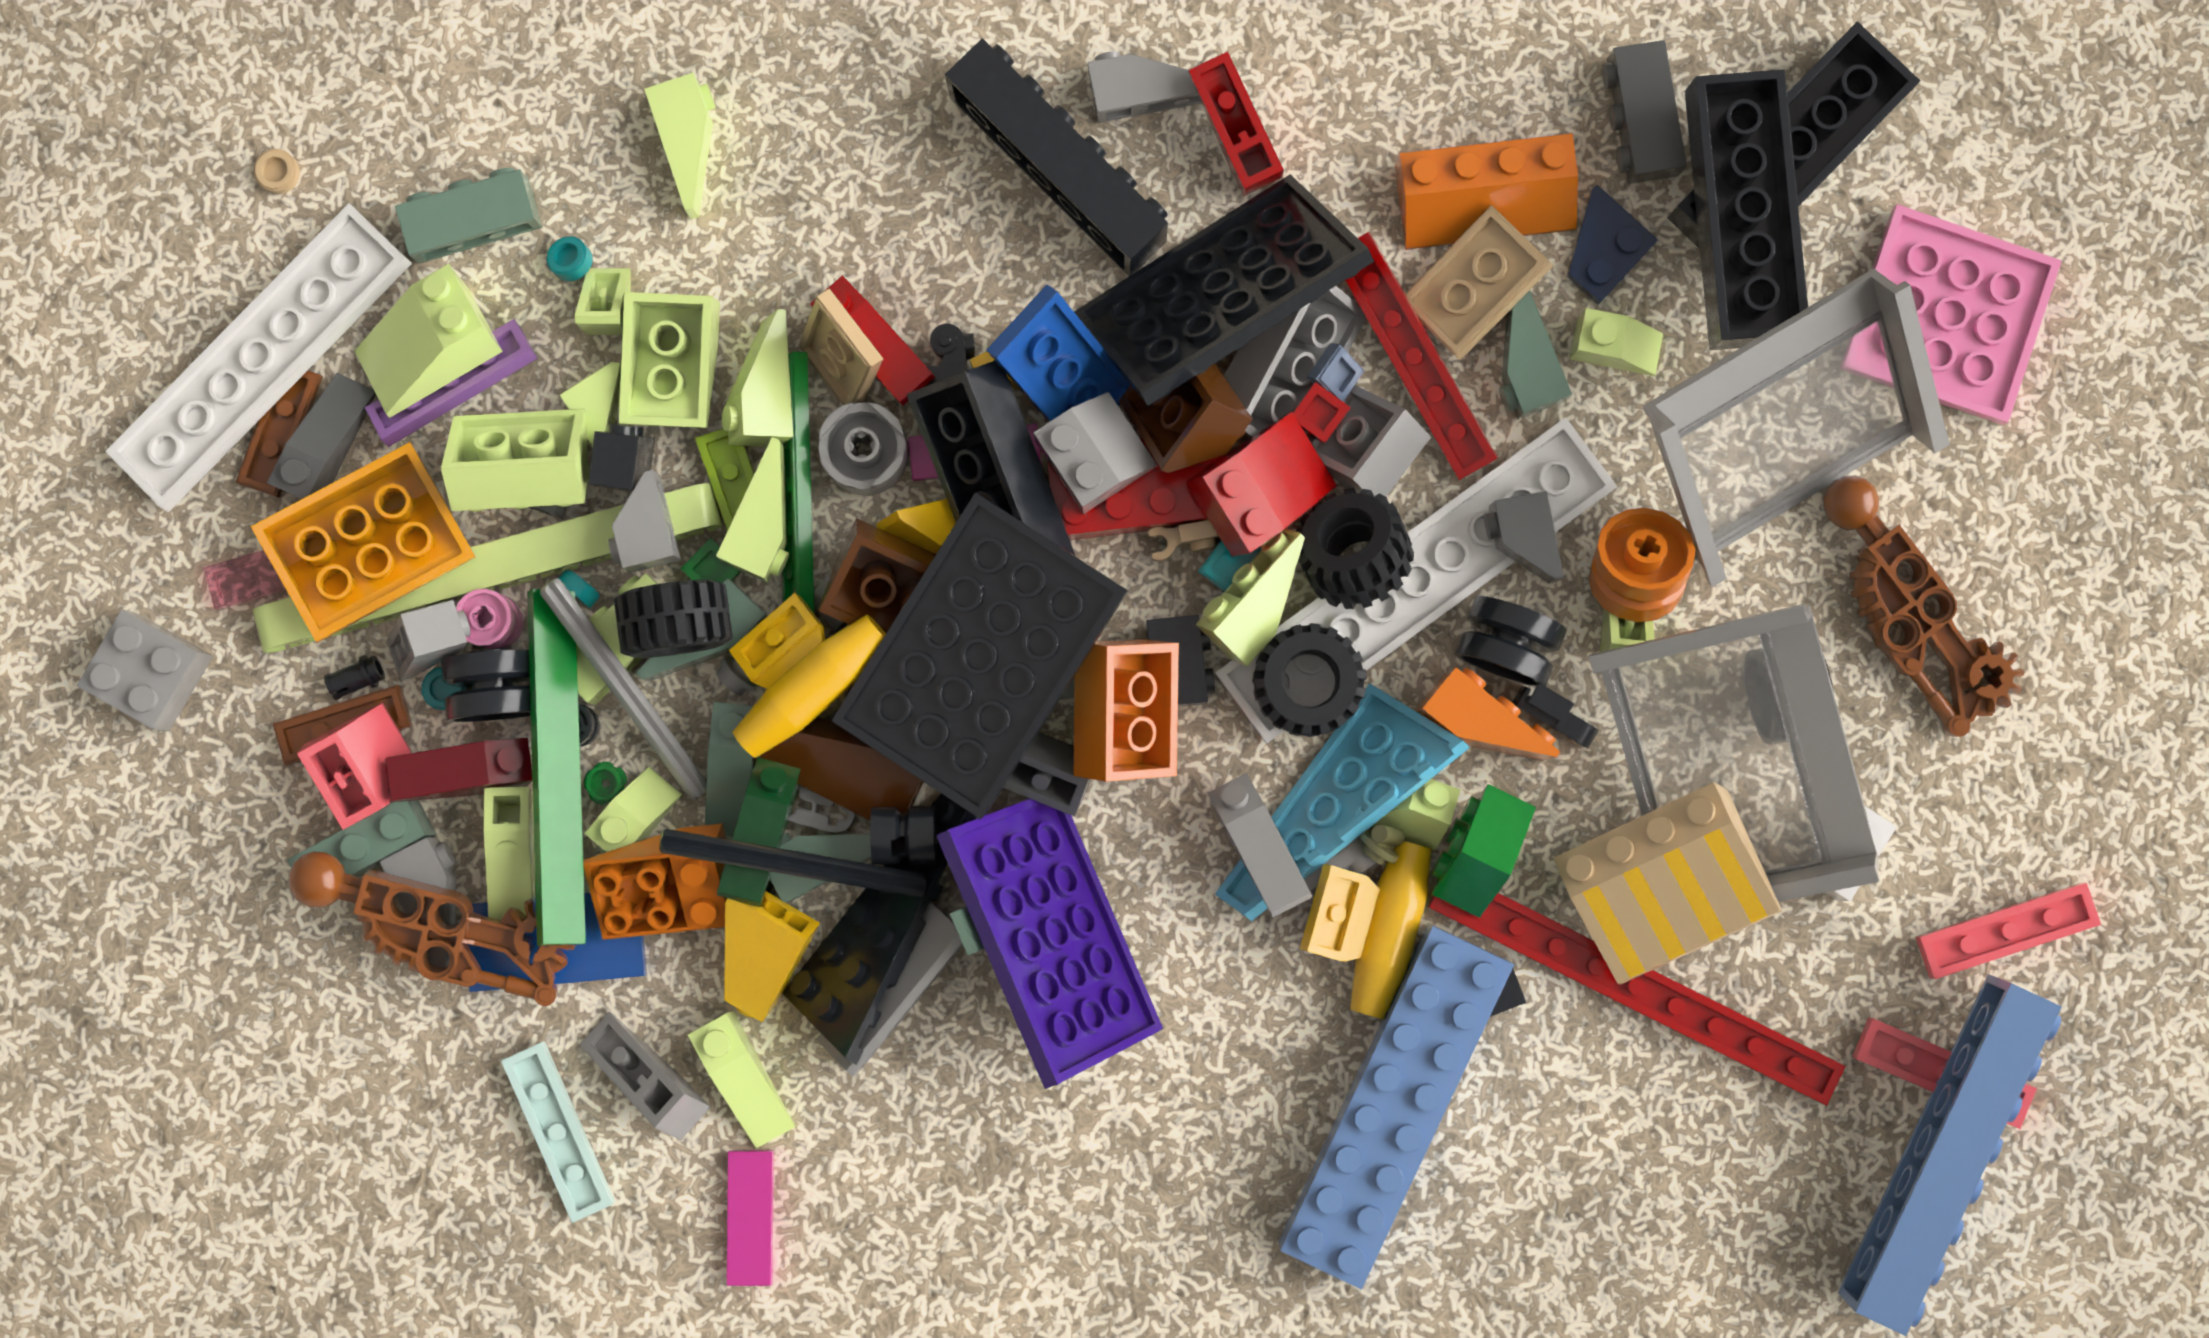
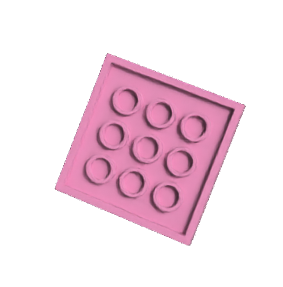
[1838,204,2062,425]

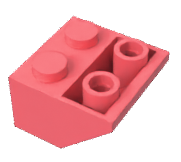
[297,702,412,830]

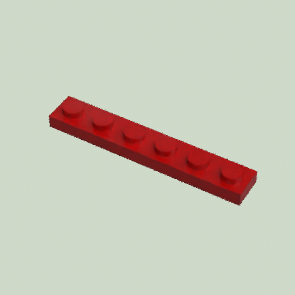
[1345,232,1498,480]

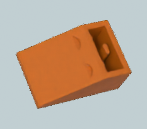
[1415,667,1561,761]
[583,823,727,940]

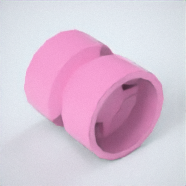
[456,589,524,649]

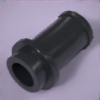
[324,655,385,700]

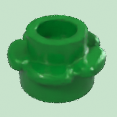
[584,762,627,805]

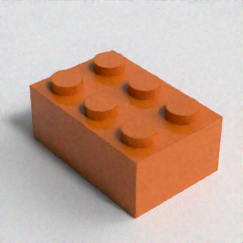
[1073,639,1179,782]

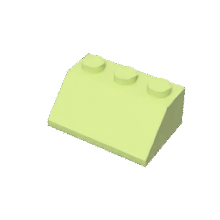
[441,409,589,512]

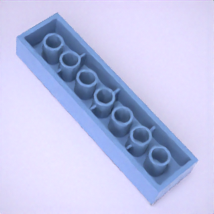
[1278,923,1514,1290]
[1838,974,2062,1336]

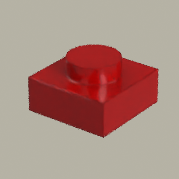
[1293,382,1351,445]

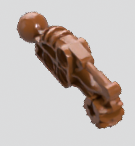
[1823,475,2025,737]
[288,851,576,1006]

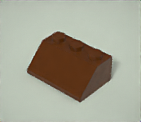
[1119,364,1252,473]
[818,518,936,633]

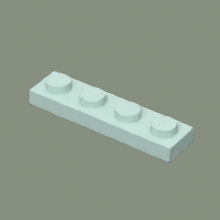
[501,1041,616,1223]

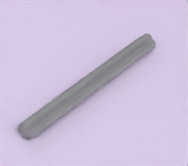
[540,578,707,800]

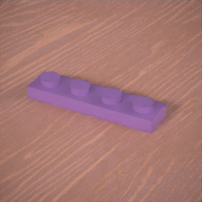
[365,319,538,447]

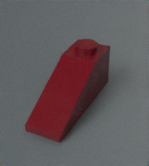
[385,737,532,803]

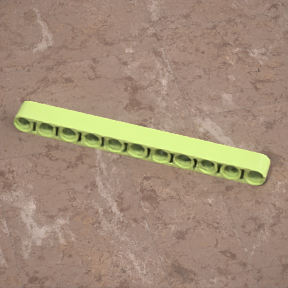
[252,483,722,653]

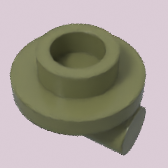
[1360,825,1405,865]

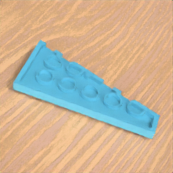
[1215,683,1470,921]

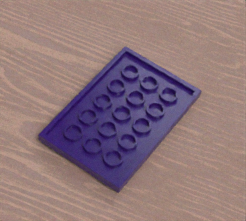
[936,799,1163,1089]

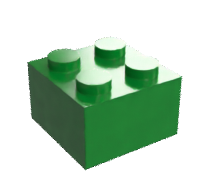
[1431,784,1536,918]

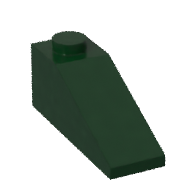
[717,757,801,907]

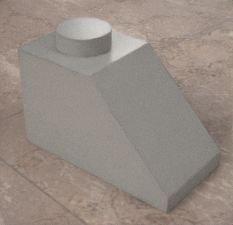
[608,470,681,573]

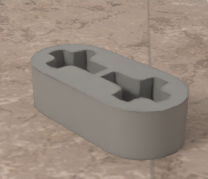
[789,784,856,833]

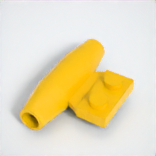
[729,593,886,758]
[1299,841,1432,1020]

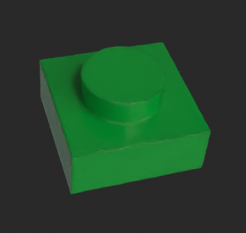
[680,537,742,583]

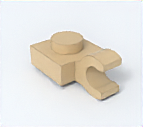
[1148,520,1221,562]

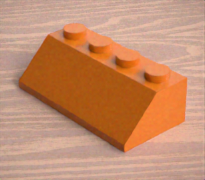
[1395,133,1578,250]

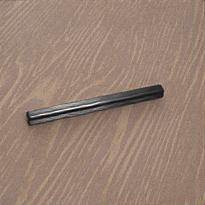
[659,829,926,897]

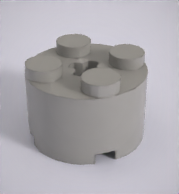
[818,402,910,496]

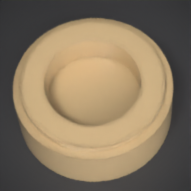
[253,149,300,194]

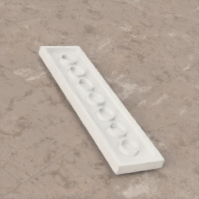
[105,203,412,512]

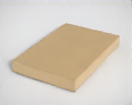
[1405,205,1554,360]
[799,288,883,405]

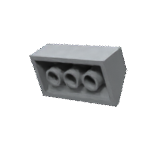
[1224,286,1366,442]
[816,901,963,1076]

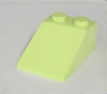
[354,263,503,418]
[619,292,720,428]

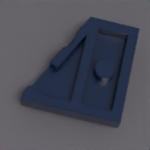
[1566,185,1658,305]

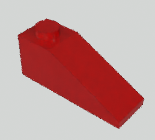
[1188,51,1284,197]
[810,275,935,406]

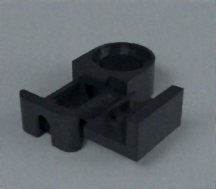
[1512,683,1599,749]

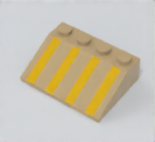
[1554,782,1782,985]

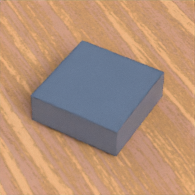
[1307,343,1364,402]

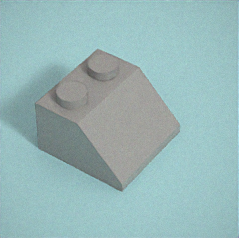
[1308,385,1431,497]
[1033,392,1157,514]

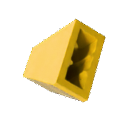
[724,891,820,1023]

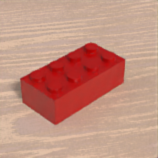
[1047,438,1223,541]

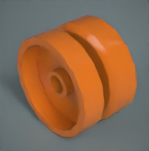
[1588,508,1696,622]

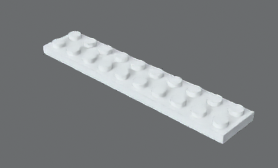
[1215,417,1618,744]

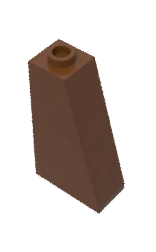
[755,717,924,821]

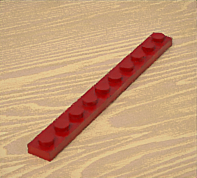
[1427,893,1846,1106]

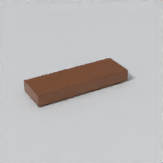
[235,371,323,498]
[273,685,413,766]

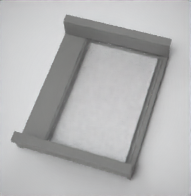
[1643,268,1950,587]
[1589,603,1880,902]

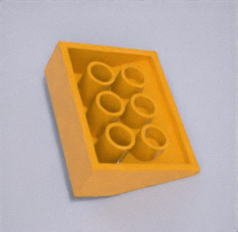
[250,442,476,643]

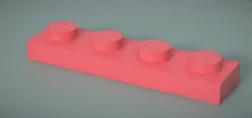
[1915,883,2101,979]
[1852,1017,2037,1129]

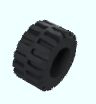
[1295,488,1414,609]
[614,580,733,658]
[1252,623,1367,737]

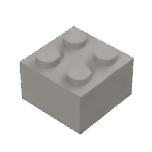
[77,609,213,731]

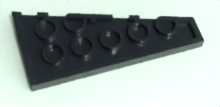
[782,794,977,1065]

